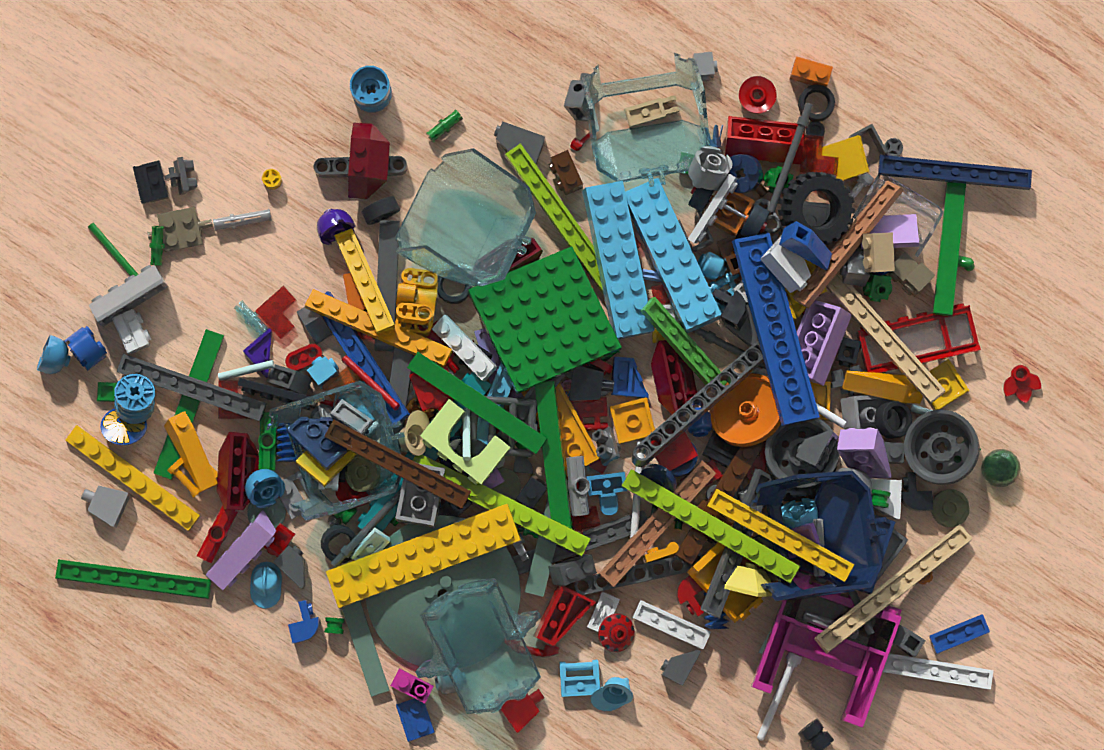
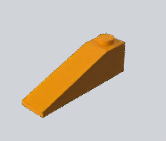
[842,371,923,404]
[164,411,218,493]

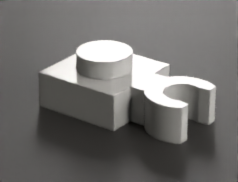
[513,532,529,562]

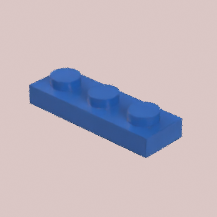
[929,614,990,654]

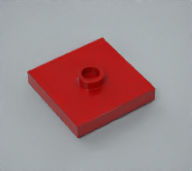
[651,428,698,471]

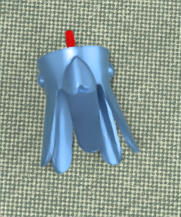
[704,125,723,148]

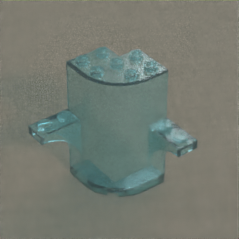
[415,578,541,714]

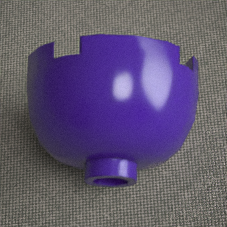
[317,209,356,245]

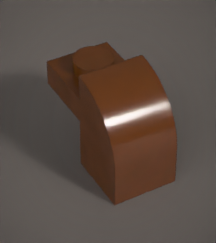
[716,235,740,277]

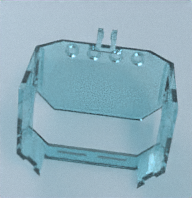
[582,53,710,187]
[266,381,405,520]

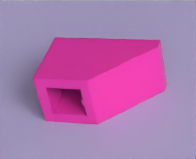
[390,668,434,703]

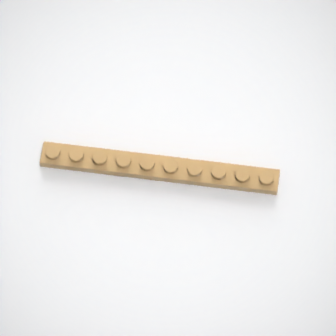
[826,271,945,404]
[814,524,973,654]

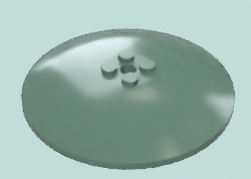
[366,515,521,670]

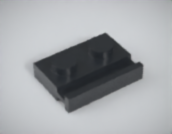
[133,160,169,205]
[702,430,740,468]

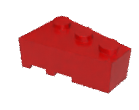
[533,585,596,646]

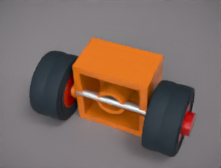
[688,187,769,237]

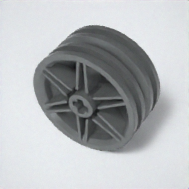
[904,410,980,485]
[765,418,839,489]

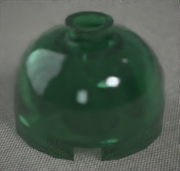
[981,449,1021,487]

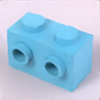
[307,356,339,389]

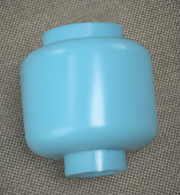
[697,252,726,280]

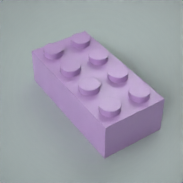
[797,300,852,386]

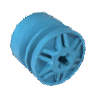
[350,66,392,113]
[114,374,155,424]

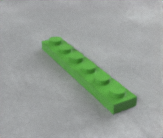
[641,297,727,385]

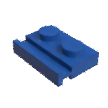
[396,698,435,742]

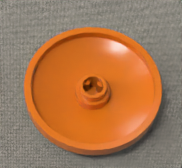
[710,373,781,447]

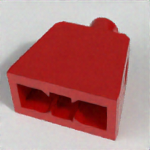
[496,689,545,733]

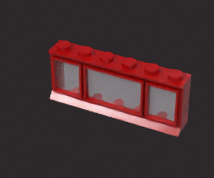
[856,303,981,373]

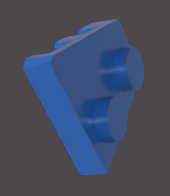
[611,357,649,398]

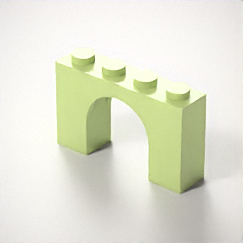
[420,399,511,485]

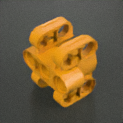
[395,268,438,337]

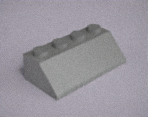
[89,265,169,327]

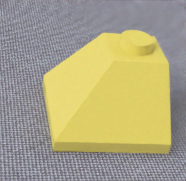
[724,562,772,597]

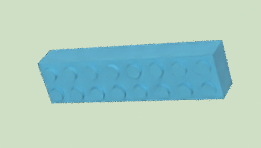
[625,178,721,334]
[582,181,654,339]

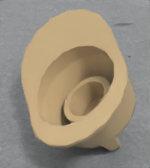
[398,410,430,456]

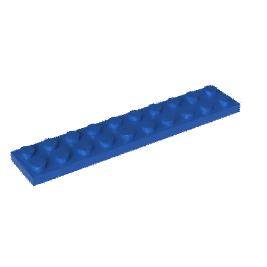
[732,233,820,426]

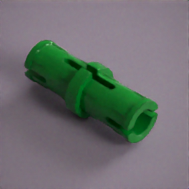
[426,109,463,142]
[149,226,165,266]

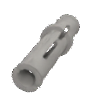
[213,209,272,231]

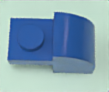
[288,600,320,644]

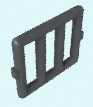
[470,396,538,457]

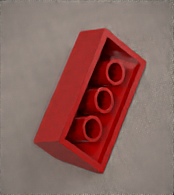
[725,116,804,164]

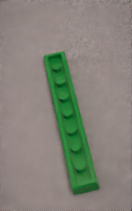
[932,182,966,317]
[154,329,224,480]
[407,352,547,454]
[535,381,573,530]
[55,559,212,599]

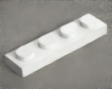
[688,174,738,244]
[432,315,497,381]
[632,600,711,650]

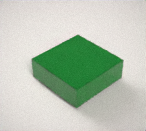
[97,382,117,402]

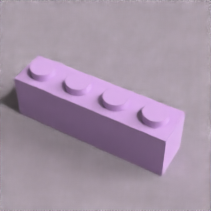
[206,510,276,590]

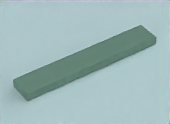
[524,493,569,597]
[342,601,390,697]

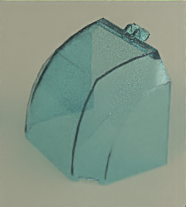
[395,148,536,286]

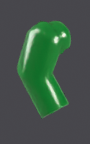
[958,256,975,271]

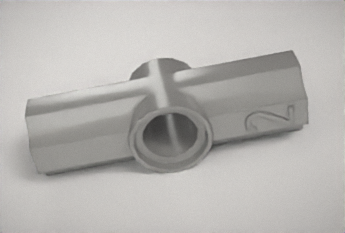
[566,456,590,516]

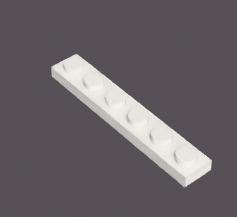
[883,653,994,690]

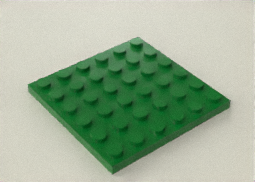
[468,246,622,394]

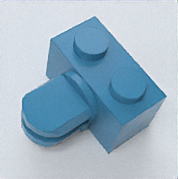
[586,472,627,515]

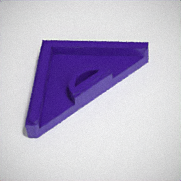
[243,328,272,378]

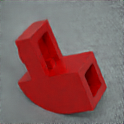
[677,575,704,617]

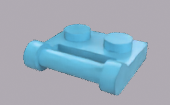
[559,660,600,697]

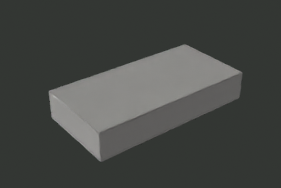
[330,399,373,434]

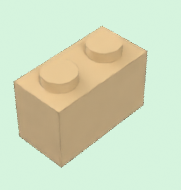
[862,232,895,272]

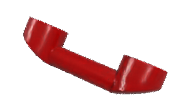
[506,636,560,658]

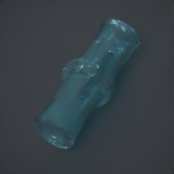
[234,300,269,336]

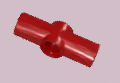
[197,505,238,564]

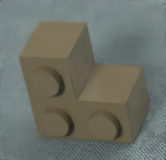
[888,252,935,297]

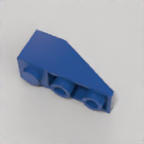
[779,221,832,270]

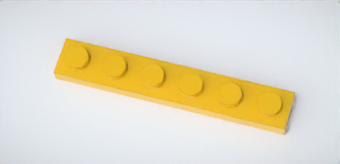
[334,229,395,335]

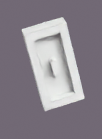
[587,592,620,632]

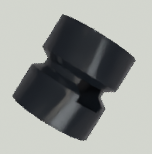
[798,718,834,750]

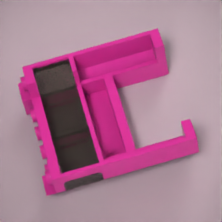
[751,572,902,728]

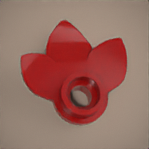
[1003,365,1041,403]

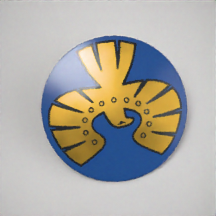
[100,409,147,445]

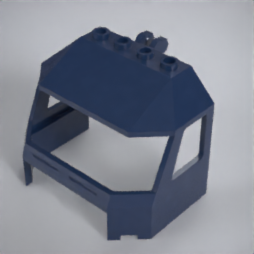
[749,471,889,601]

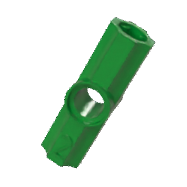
[258,412,277,471]

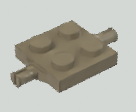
[147,207,213,252]

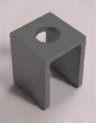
[849,124,888,164]
[678,211,714,252]

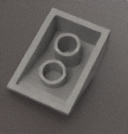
[841,395,900,431]
[395,464,445,528]

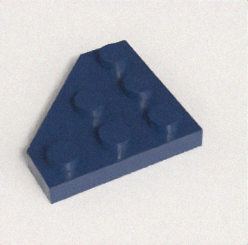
[286,417,369,471]

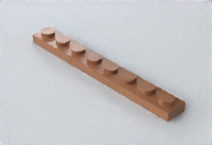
[792,180,903,309]
[599,460,716,587]

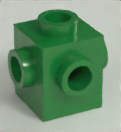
[763,166,794,193]
[863,272,892,302]

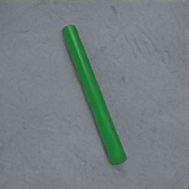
[88,223,139,276]

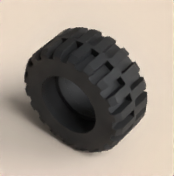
[778,172,855,245]

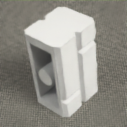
[112,309,152,355]

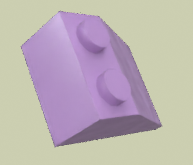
[837,428,891,478]

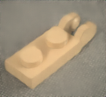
[624,96,680,128]

